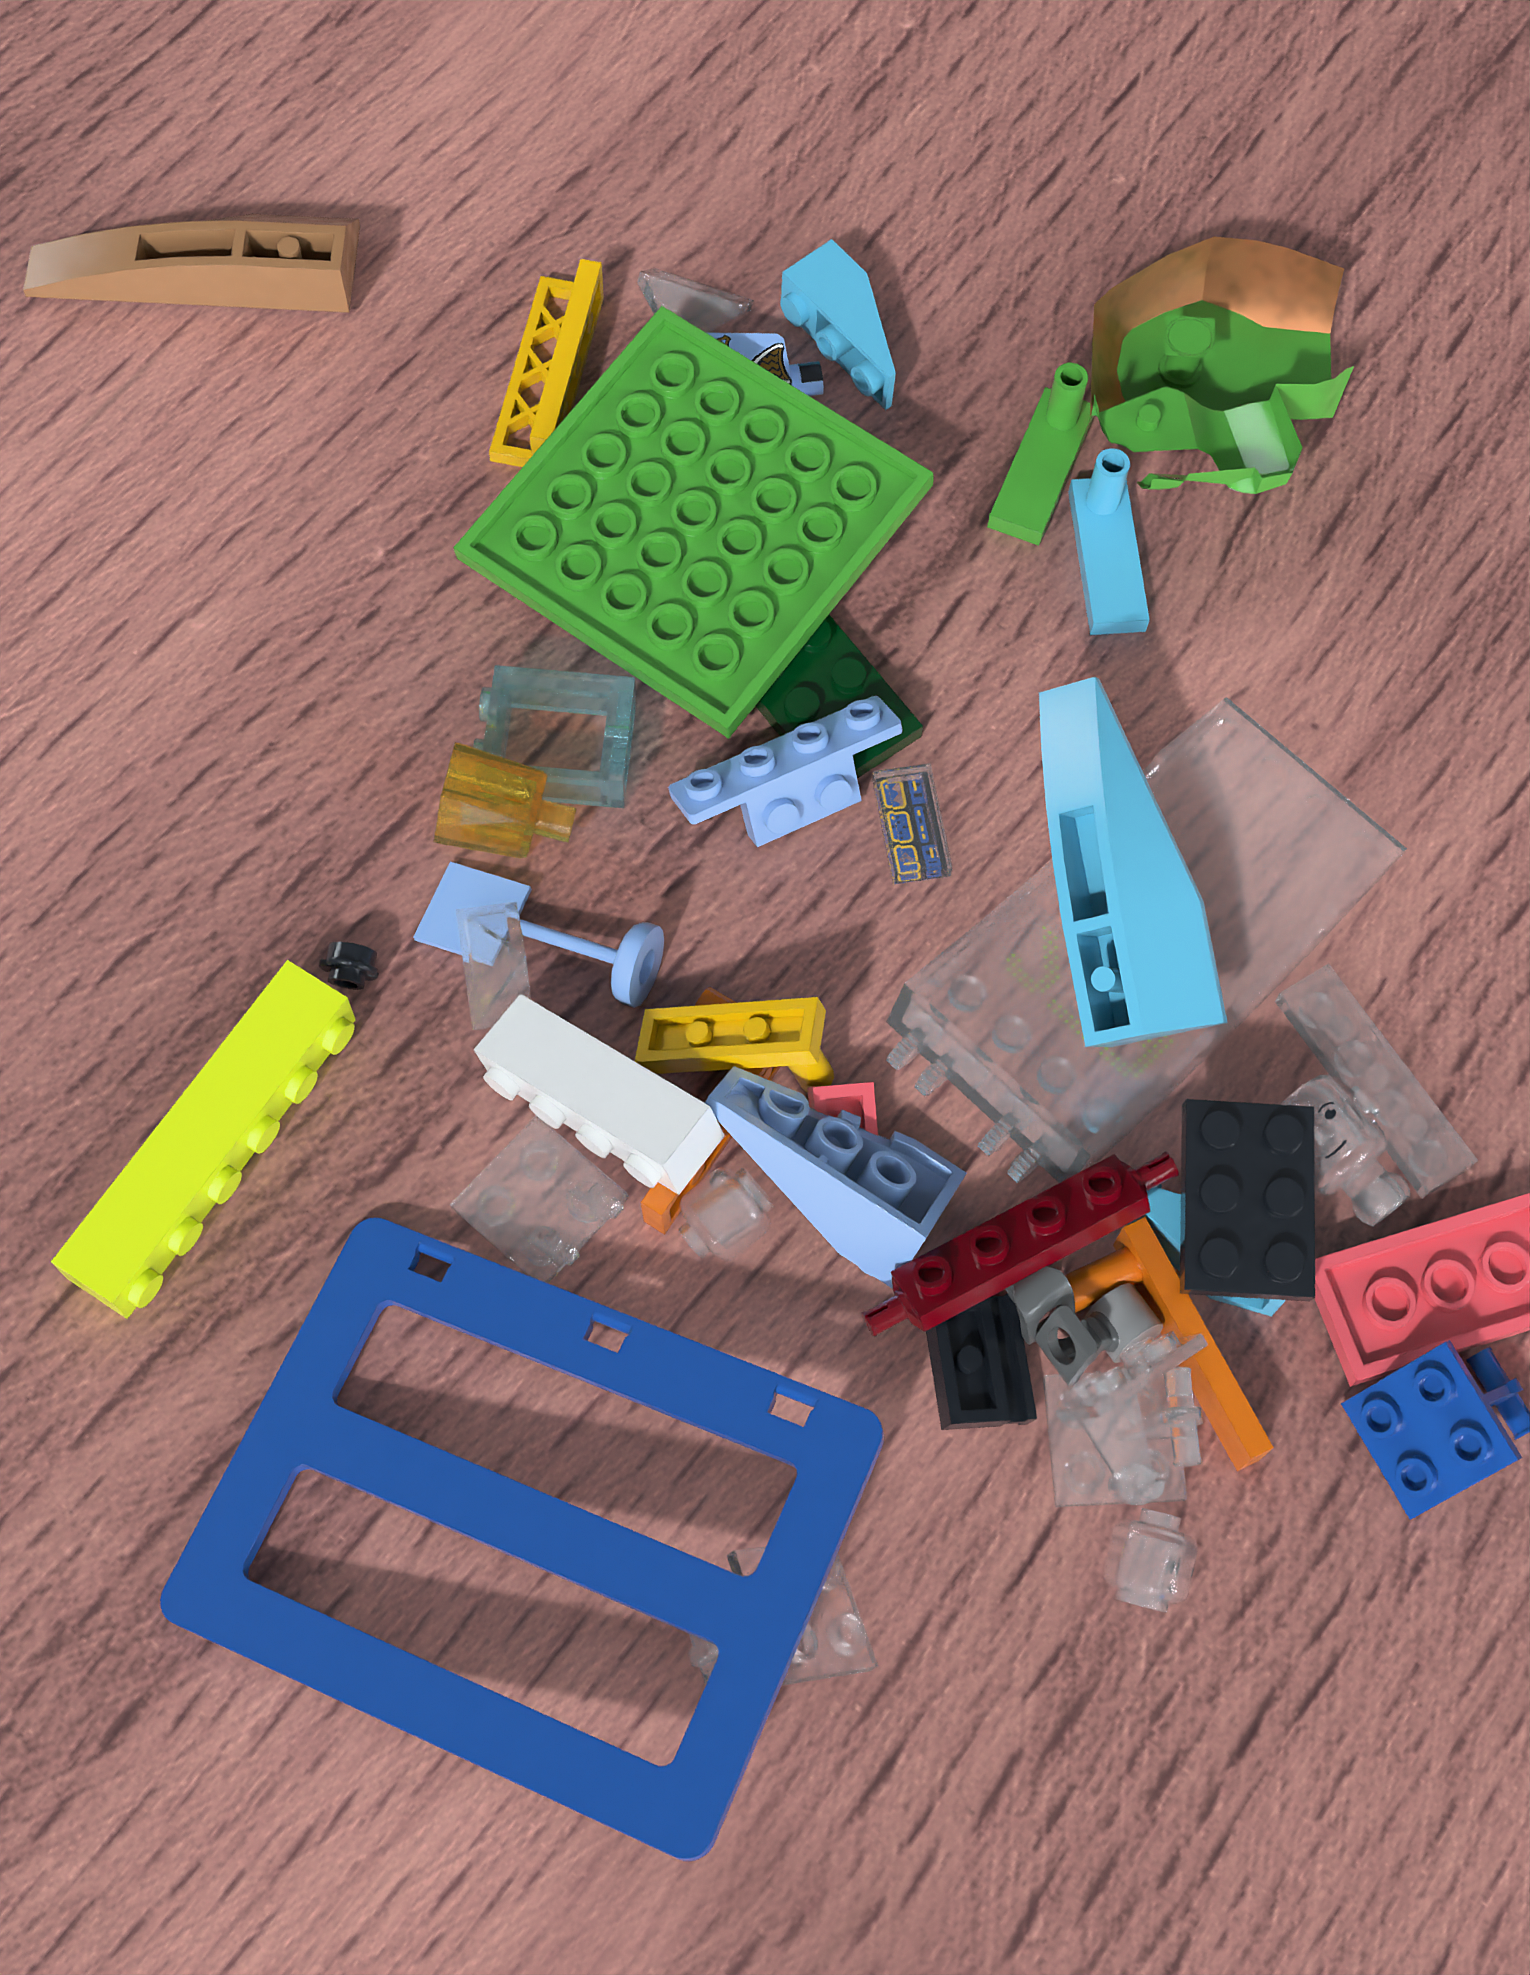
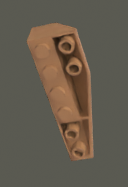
[23,214,360,313]

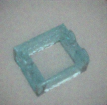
[472,665,636,808]

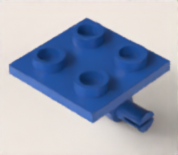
[1341,1340,1530,1520]

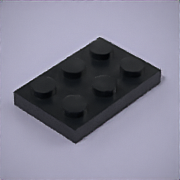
[1180,1099,1315,1301]

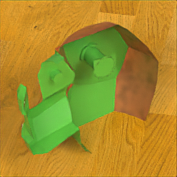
[1090,236,1354,494]

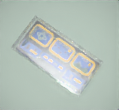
[872,763,953,885]

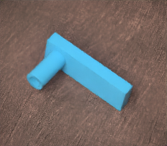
[1068,448,1150,635]

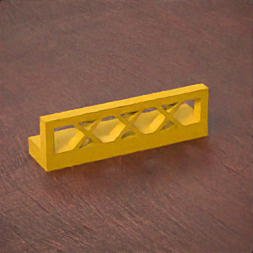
[489,259,604,467]

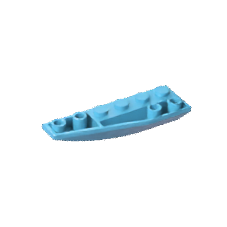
[1039,677,1228,1047]

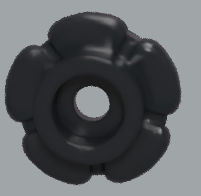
[319,942,379,990]

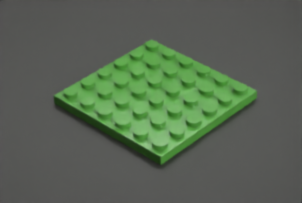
[453,306,934,739]

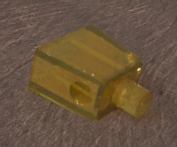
[433,742,577,858]

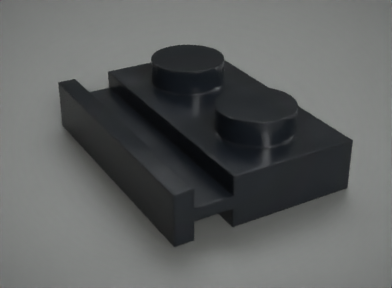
[926,1293,1037,1430]

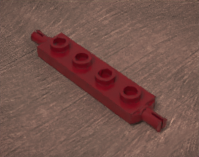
[861,1151,1179,1337]

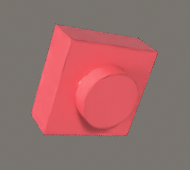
[808,1082,878,1136]

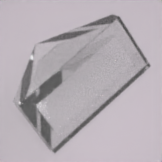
[637,268,754,333]
[456,901,531,1031]

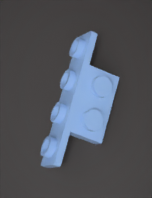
[668,696,903,847]

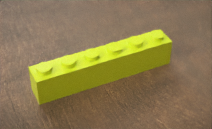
[51,960,356,1319]

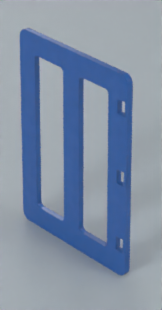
[160,1218,884,1861]

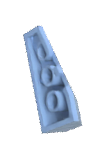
[705,1066,967,1289]

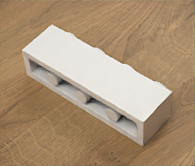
[474,994,725,1195]

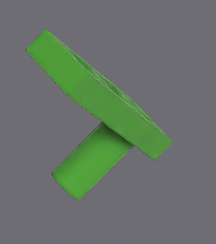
[987,363,1094,546]

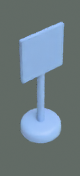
[413,861,664,1008]

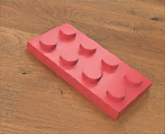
[1314,1193,1530,1387]

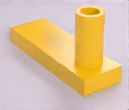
[635,997,834,1092]

